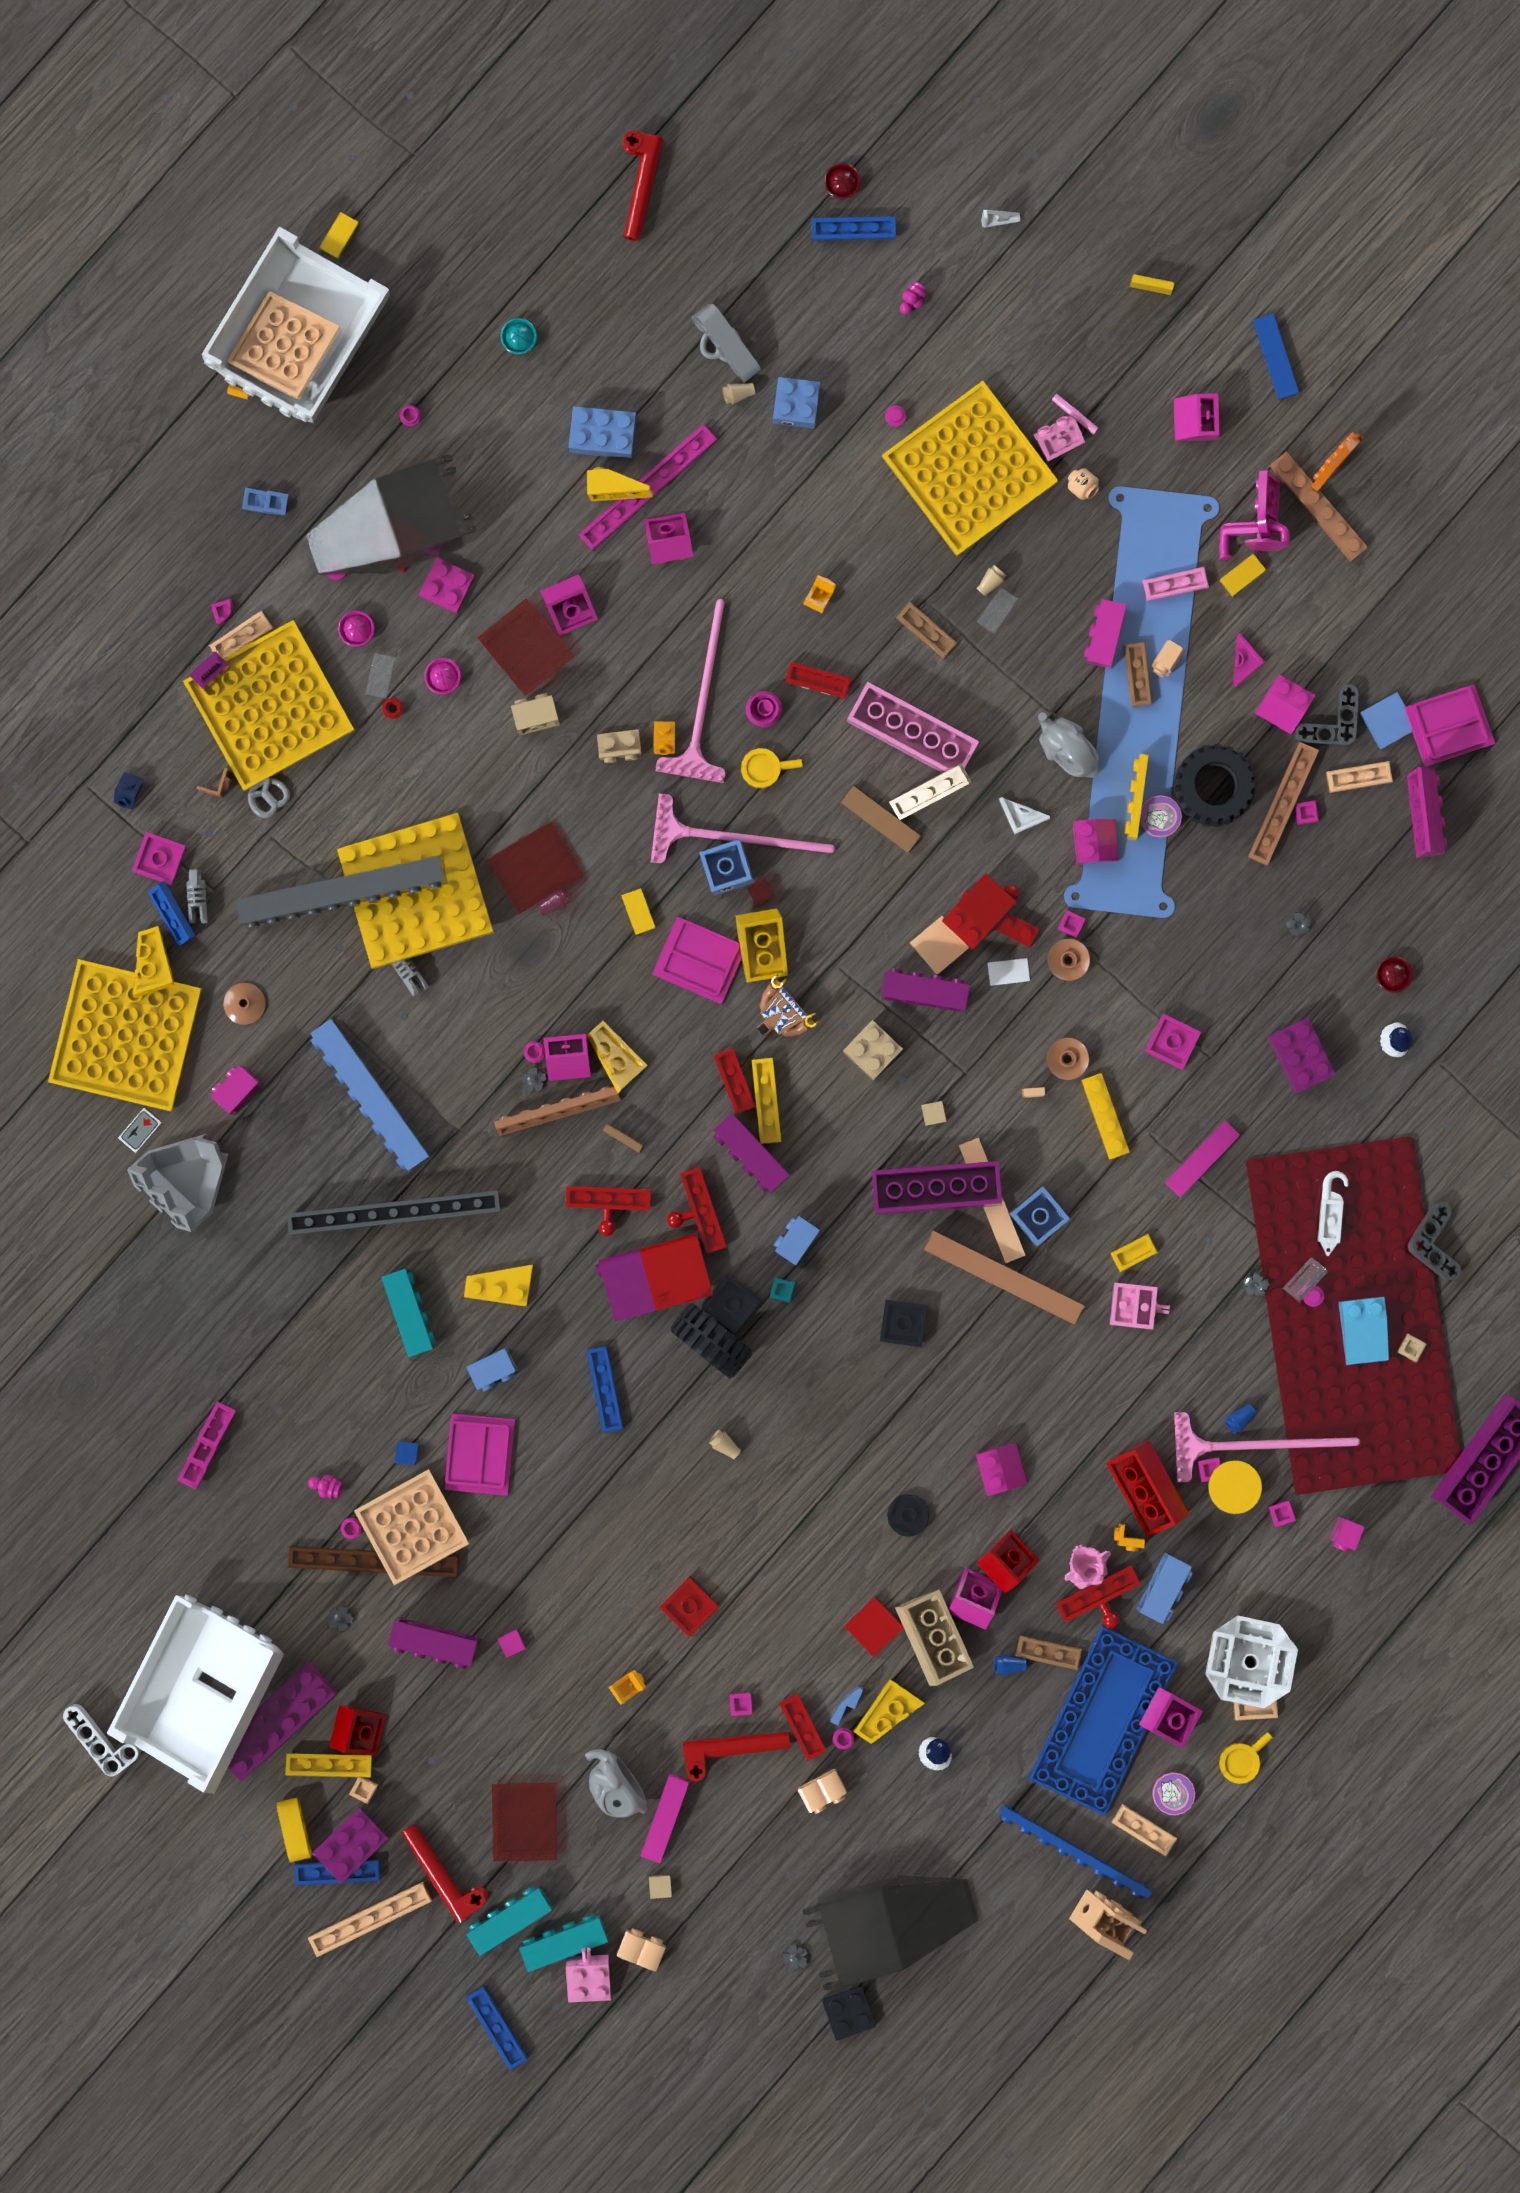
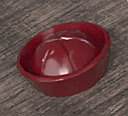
[824,163,861,199]
[1376,956,1413,993]

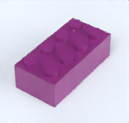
[880,968,970,1012]
[713,1113,790,1193]
[388,1617,480,1669]

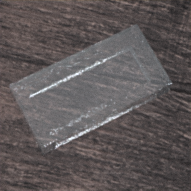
[977,588,1018,634]
[365,653,396,699]
[1283,1257,1328,1303]

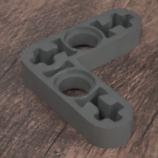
[1294,684,1359,746]
[1408,1202,1461,1281]

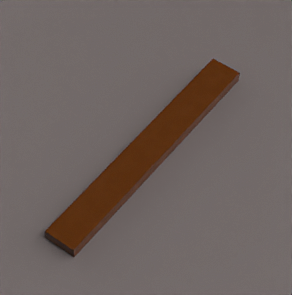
[288,1546,459,1577]

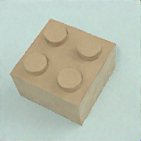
[511,693,560,736]
[843,1020,903,1080]

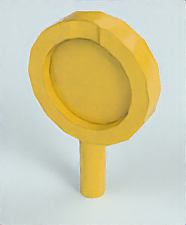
[741,748,802,789]
[1219,1732,1273,1784]

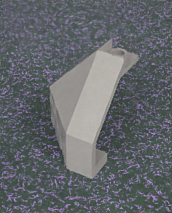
[127,1133,228,1232]

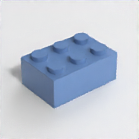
[568,406,636,459]
[1136,1552,1193,1624]

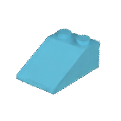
[1338,1297,1389,1365]

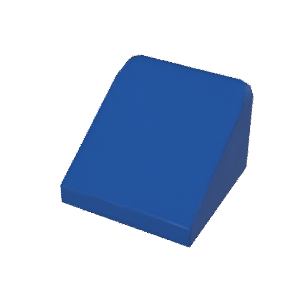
[395,1442,419,1465]

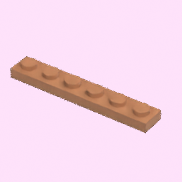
[1269,451,1368,562]
[1247,742,1319,866]
[494,1086,621,1136]

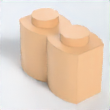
[1151,640,1185,677]
[798,1769,847,1814]
[617,1928,666,1972]

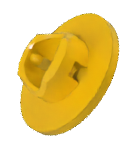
[1208,1461,1262,1514]

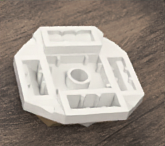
[1205,1616,1298,1709]

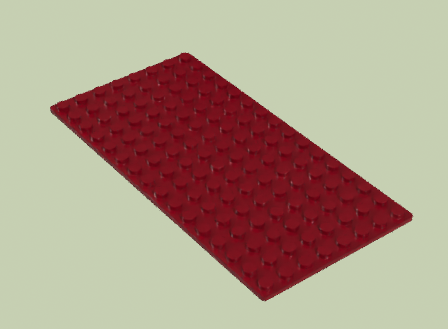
[1246,1136,1461,1494]

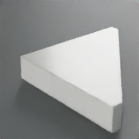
[981,210,1021,228]
[999,797,1050,835]

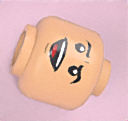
[1068,468,1099,500]

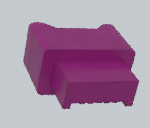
[190,651,230,691]

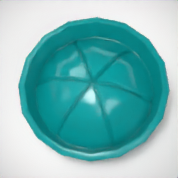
[500,318,537,355]

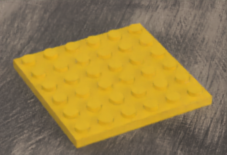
[882,381,1058,556]
[183,620,355,792]
[337,813,494,969]
[48,959,202,1112]

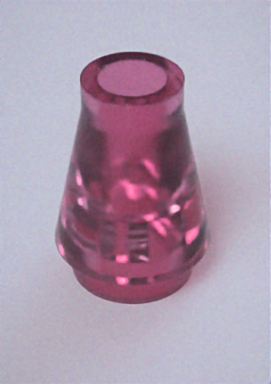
[537,888,570,916]

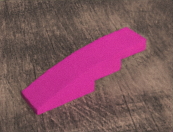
[1165,1120,1240,1197]
[177,1402,236,1490]
[640,1774,689,1863]

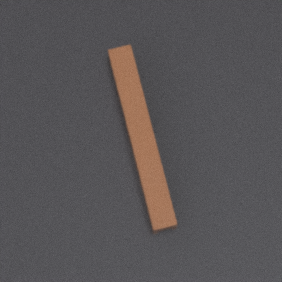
[924,1231,1085,1325]

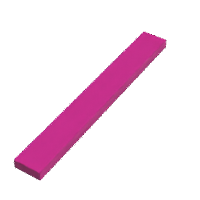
[578,424,718,551]

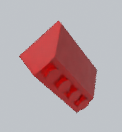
[1106,1440,1190,1537]

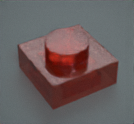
[746,878,775,907]

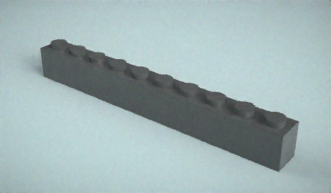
[236,856,448,929]
[287,1190,502,1235]

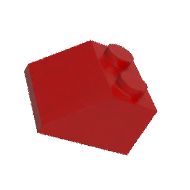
[976,1529,1039,1594]
[329,1705,387,1756]

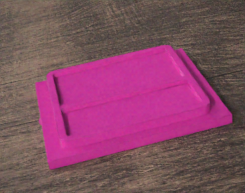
[1404,684,1495,767]
[652,917,742,1005]
[444,1414,515,1496]

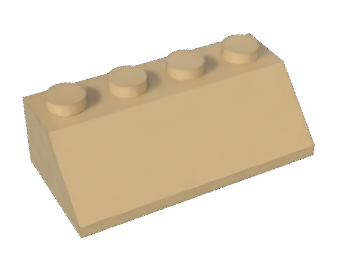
[895,1589,974,1686]

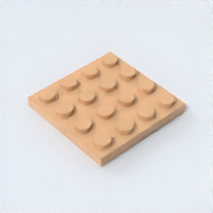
[226,291,341,400]
[354,1469,469,1586]

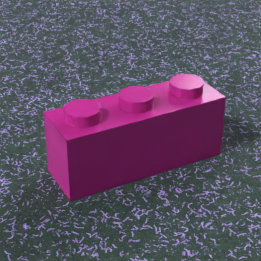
[1084,599,1126,669]

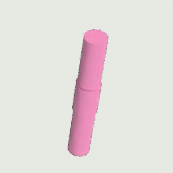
[1052,394,1099,435]

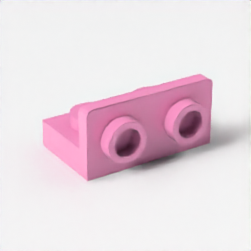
[1033,416,1085,461]

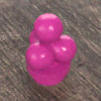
[900,280,928,315]
[308,1475,343,1499]

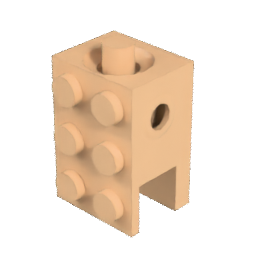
[1069,1890,1147,1960]

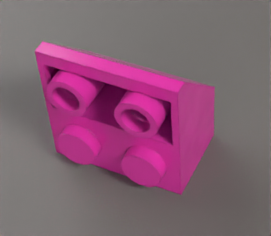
[1174,393,1219,441]
[544,1034,591,1081]

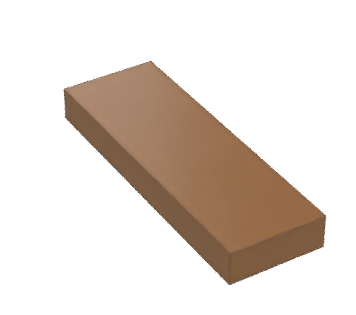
[896,602,957,660]
[1123,642,1152,707]
[1015,1635,1082,1670]

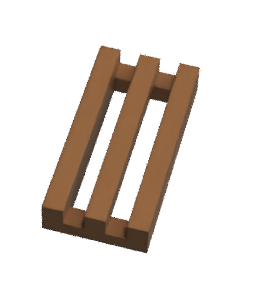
[603,1124,643,1153]

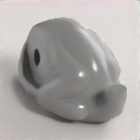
[1038,713,1099,778]
[585,1749,648,1818]

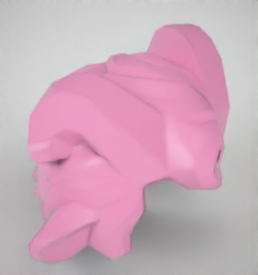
[1065,1545,1111,1589]

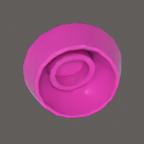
[338,610,375,647]
[424,658,461,694]
[746,691,782,728]

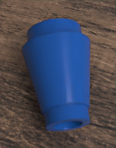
[1224,1404,1257,1434]
[994,1655,1026,1676]

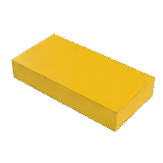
[319,212,359,260]
[1130,274,1174,295]
[1219,554,1266,597]
[621,888,655,935]
[1110,1234,1158,1272]

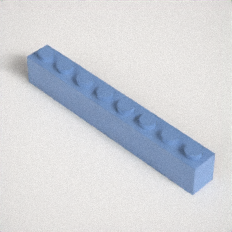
[310,1019,430,1171]

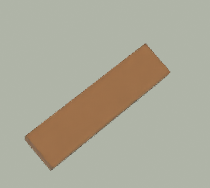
[841,786,921,853]

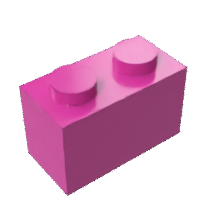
[1329,1517,1364,1552]

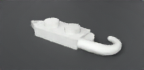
[1318,1171,1349,1256]

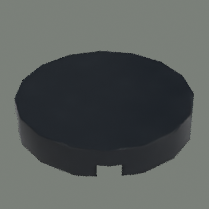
[887,1494,930,1537]

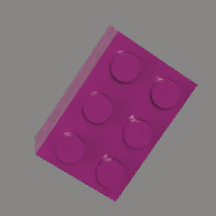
[1267,1018,1336,1094]
[312,1807,390,1884]

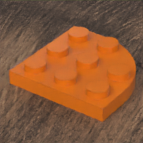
[1311,432,1364,492]

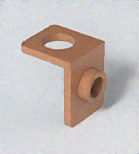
[197,768,231,798]

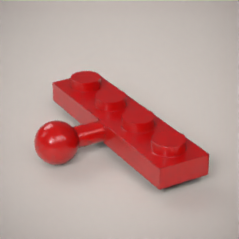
[959,884,1039,948]
[667,1167,727,1254]
[565,1186,651,1237]
[1055,1565,1141,1629]

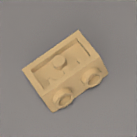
[597,730,642,763]

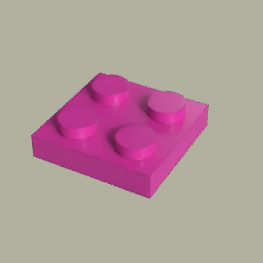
[419,557,475,614]
[132,832,187,886]
[1144,1014,1201,1070]

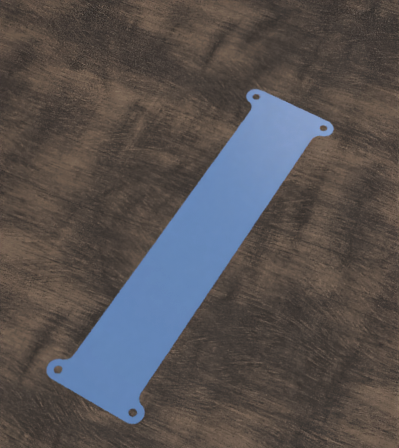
[1064,486,1219,918]

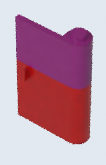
[595,1233,713,1322]

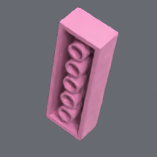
[847,682,979,773]

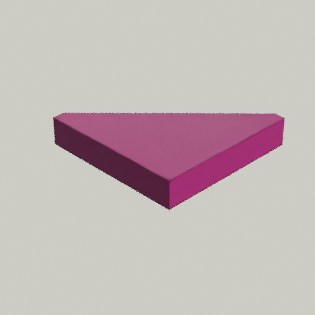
[1233,633,1265,688]

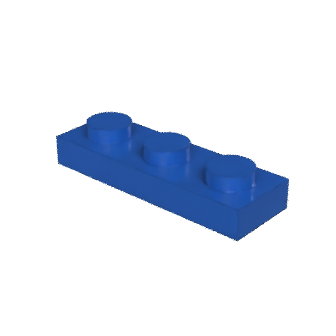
[148,881,195,947]

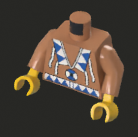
[756,973,820,1037]

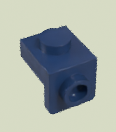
[114,772,144,809]

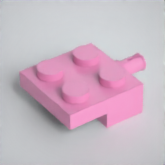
[1109,1283,1170,1329]
[566,1947,611,2002]

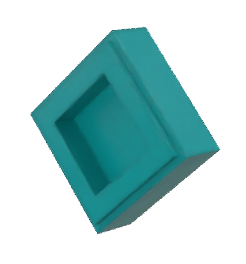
[770,1278,795,1303]

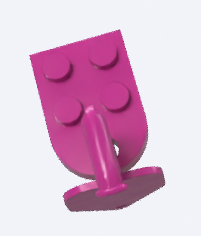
[1219,470,1290,561]

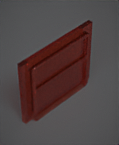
[477,598,574,696]
[487,821,584,914]
[492,1782,557,1862]

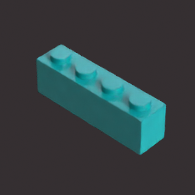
[381,1269,436,1357]
[466,1885,553,1956]
[519,1914,609,1972]

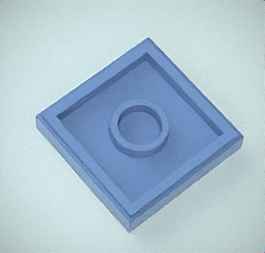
[1360,692,1412,750]

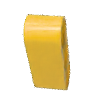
[277,1797,312,1863]

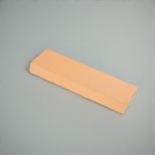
[209,611,274,658]
[1326,761,1393,793]
[1111,1804,1177,1856]

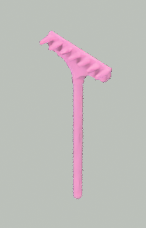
[655,599,725,783]
[651,793,835,863]
[1174,1412,1360,1483]

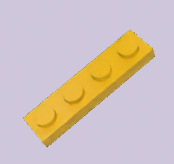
[1124,754,1148,840]
[752,1058,781,1144]
[1081,1073,1130,1160]
[285,1754,372,1778]

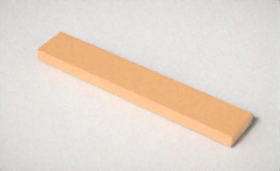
[959,1138,1026,1263]
[308,1881,432,1957]

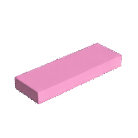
[1142,567,1209,602]

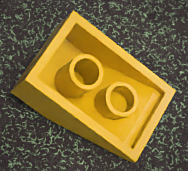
[736,908,788,983]

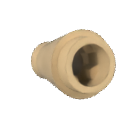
[723,382,755,405]
[976,565,1007,597]
[709,1430,741,1460]

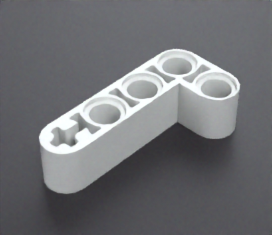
[63,1704,141,1776]

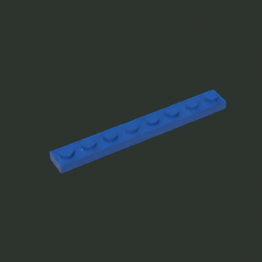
[998,1804,1152,1899]

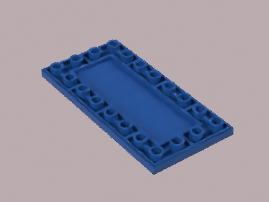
[1028,1625,1178,1816]

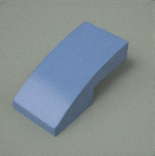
[242,488,288,516]
[830,1686,863,1725]

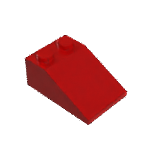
[942,873,1017,950]

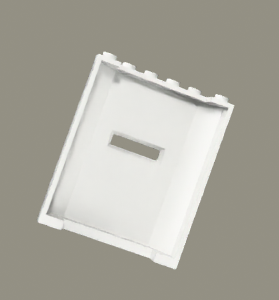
[202,227,390,423]
[107,1594,284,1794]

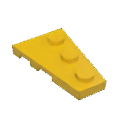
[132,926,175,998]
[587,1021,647,1093]
[464,1265,533,1306]
[854,1679,925,1744]

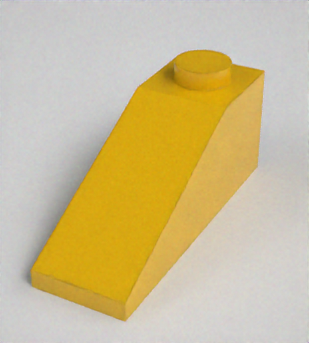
[587,467,653,502]

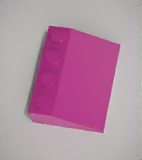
[1407,767,1448,858]

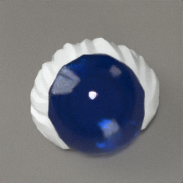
[1380,1022,1413,1057]
[919,1737,952,1770]

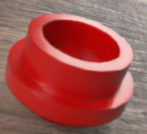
[382,698,403,719]

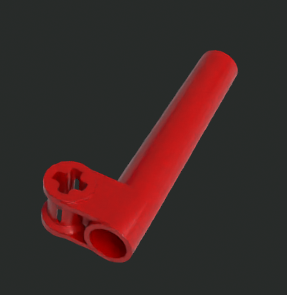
[622,131,664,242]
[683,1732,790,1781]
[401,1823,488,1923]

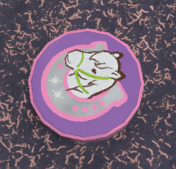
[1140,795,1182,838]
[1152,1772,1195,1815]

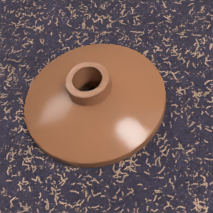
[1048,939,1090,981]
[223,983,266,1025]
[1047,1038,1089,1080]

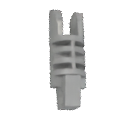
[186,869,208,924]
[392,958,429,997]

